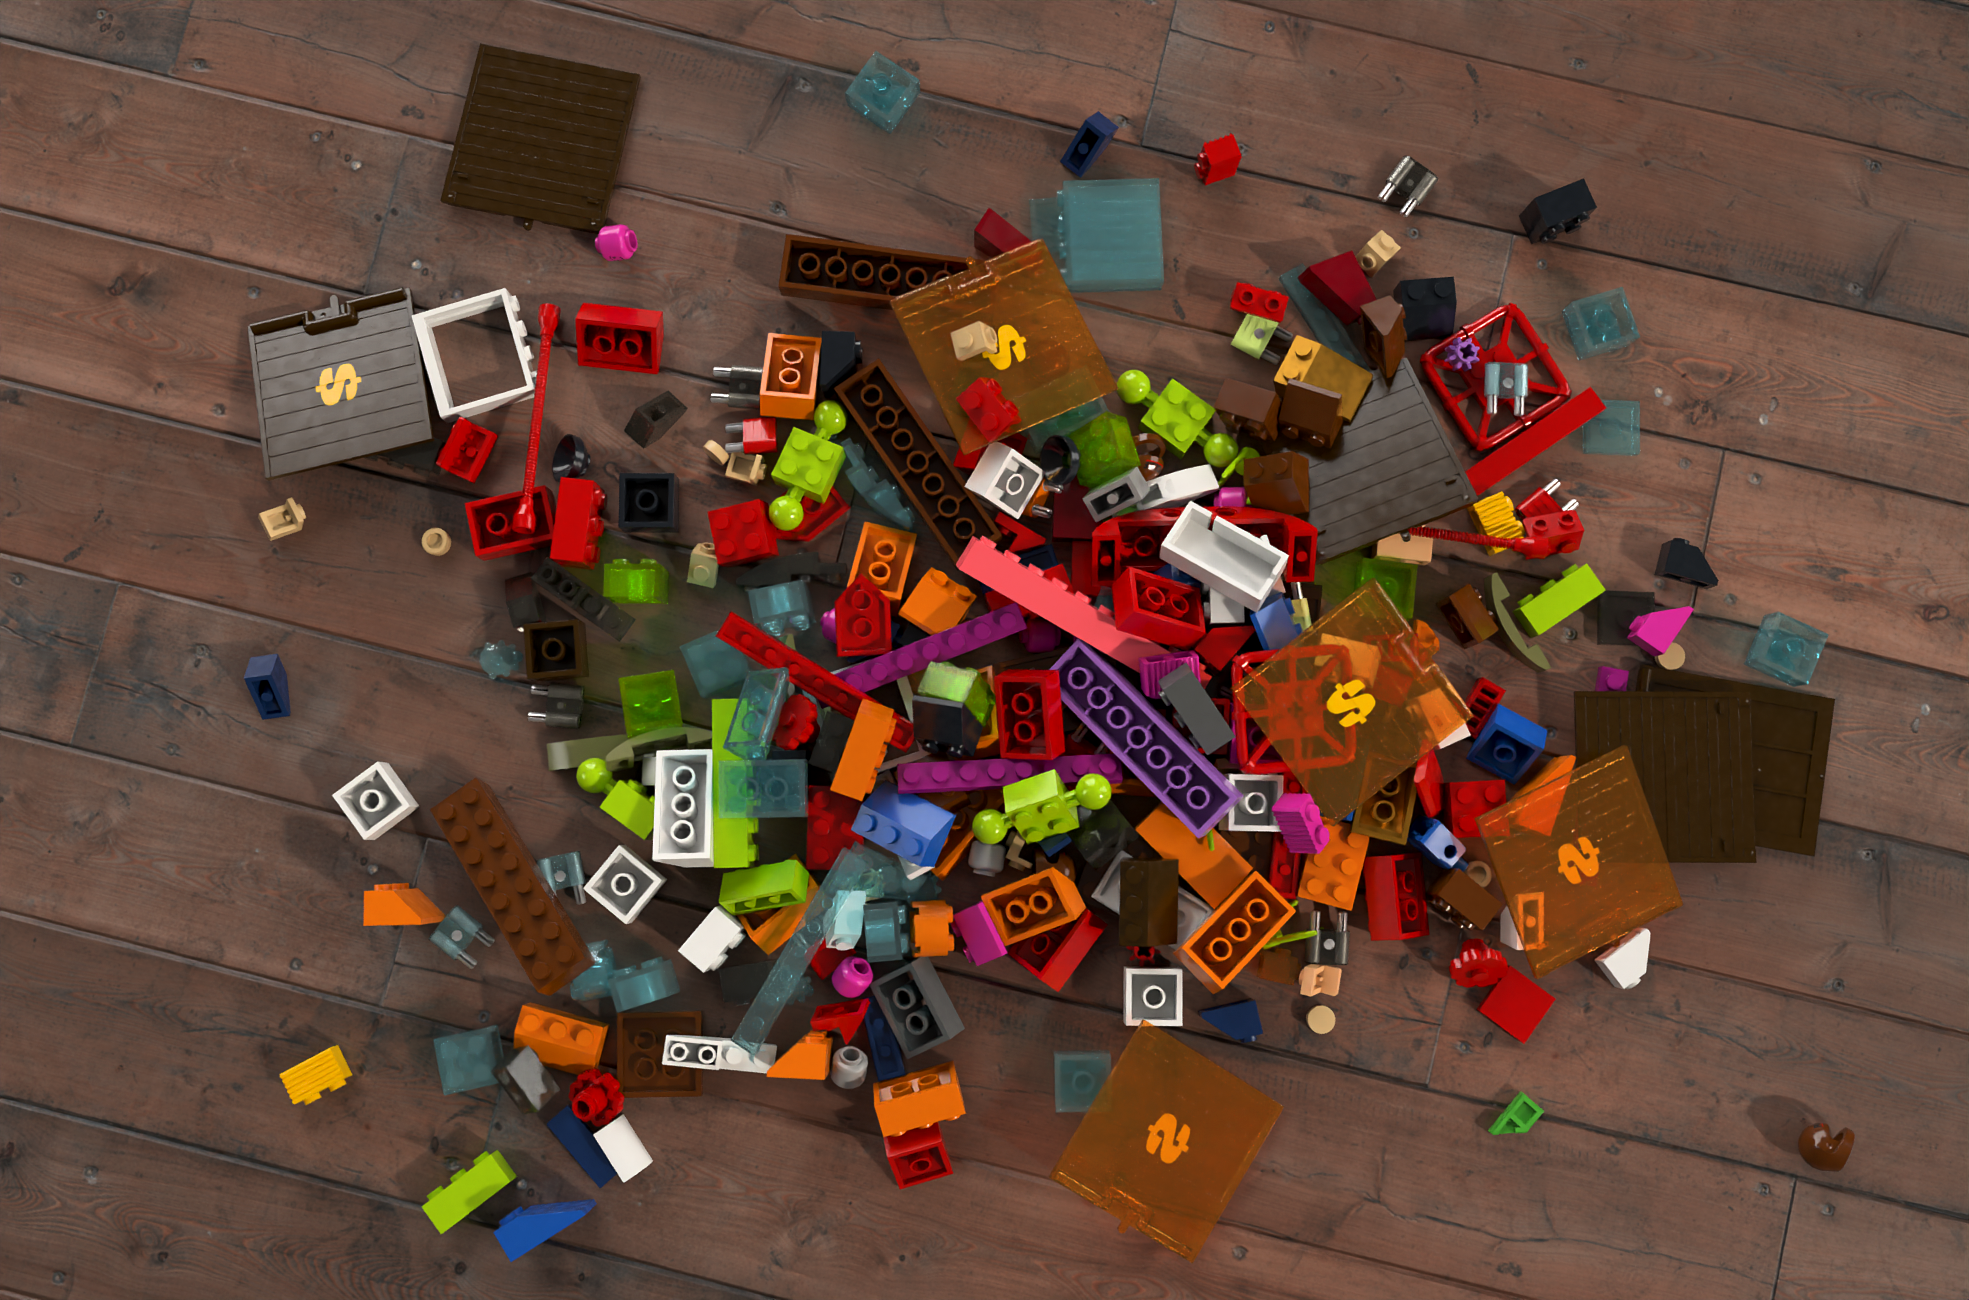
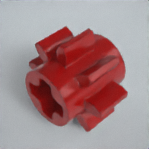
[1125,946,1161,967]

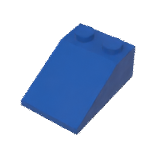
[493,1199,597,1262]

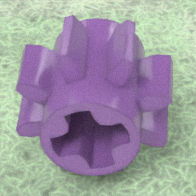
[1444,337,1480,371]

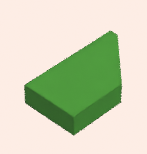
[1488,1092,1544,1135]

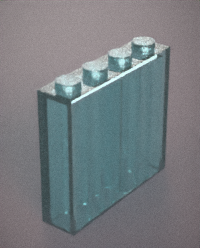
[1057,178,1164,293]

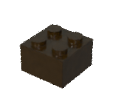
[523,619,589,682]

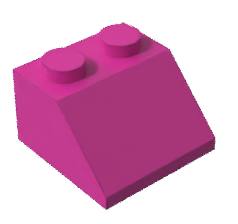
[950,900,1007,966]

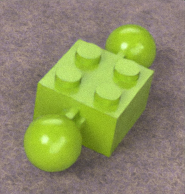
[1116,370,1238,468]
[769,400,848,531]
[576,758,655,840]
[972,769,1112,844]

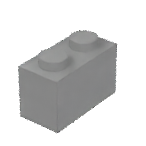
[1083,466,1150,522]

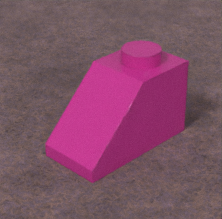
[1627,606,1694,657]

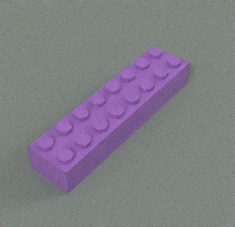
[1049,639,1244,838]

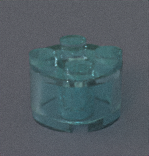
[570,939,618,1002]

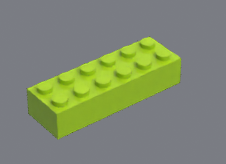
[712,698,759,868]

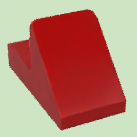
[994,512,1047,555]
[810,998,870,1045]

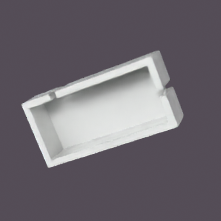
[1159,501,1289,613]

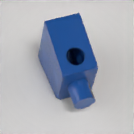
[1407,815,1469,872]

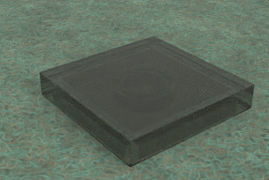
[1597,590,1655,646]

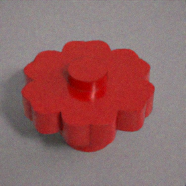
[768,694,820,750]
[1449,938,1508,988]
[569,1068,625,1126]

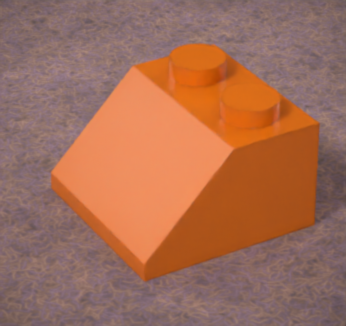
[898,567,977,635]

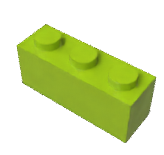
[1512,563,1606,638]
[719,860,809,916]
[422,1150,517,1234]

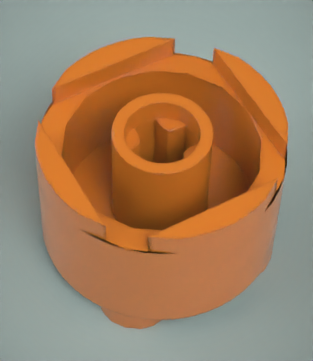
[909,900,954,957]

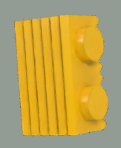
[1467,491,1525,557]
[280,1045,352,1105]

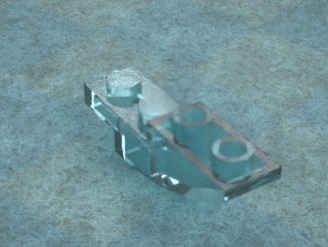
[841,438,915,532]

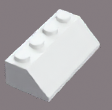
[652,749,714,868]

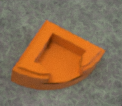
[1412,619,1439,652]

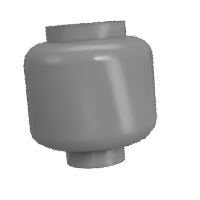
[968,840,1006,877]
[830,1046,868,1089]

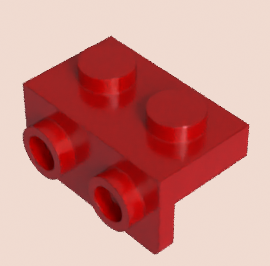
[1230,282,1289,323]
[956,377,1022,442]
[436,417,498,484]
[1522,510,1584,560]

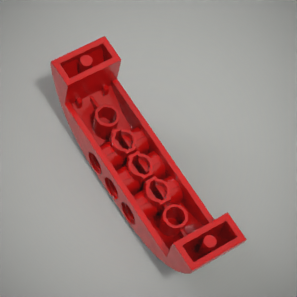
[1092,506,1318,587]

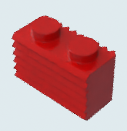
[1194,133,1242,185]

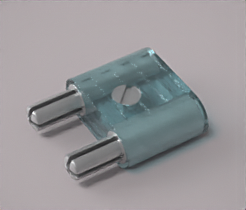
[1484,362,1528,416]
[536,851,586,905]
[428,905,495,969]

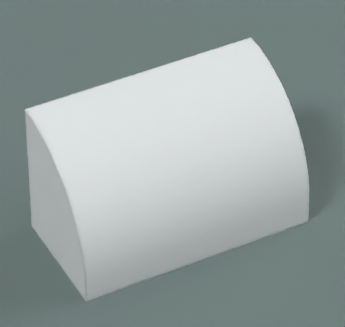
[593,1114,653,1183]

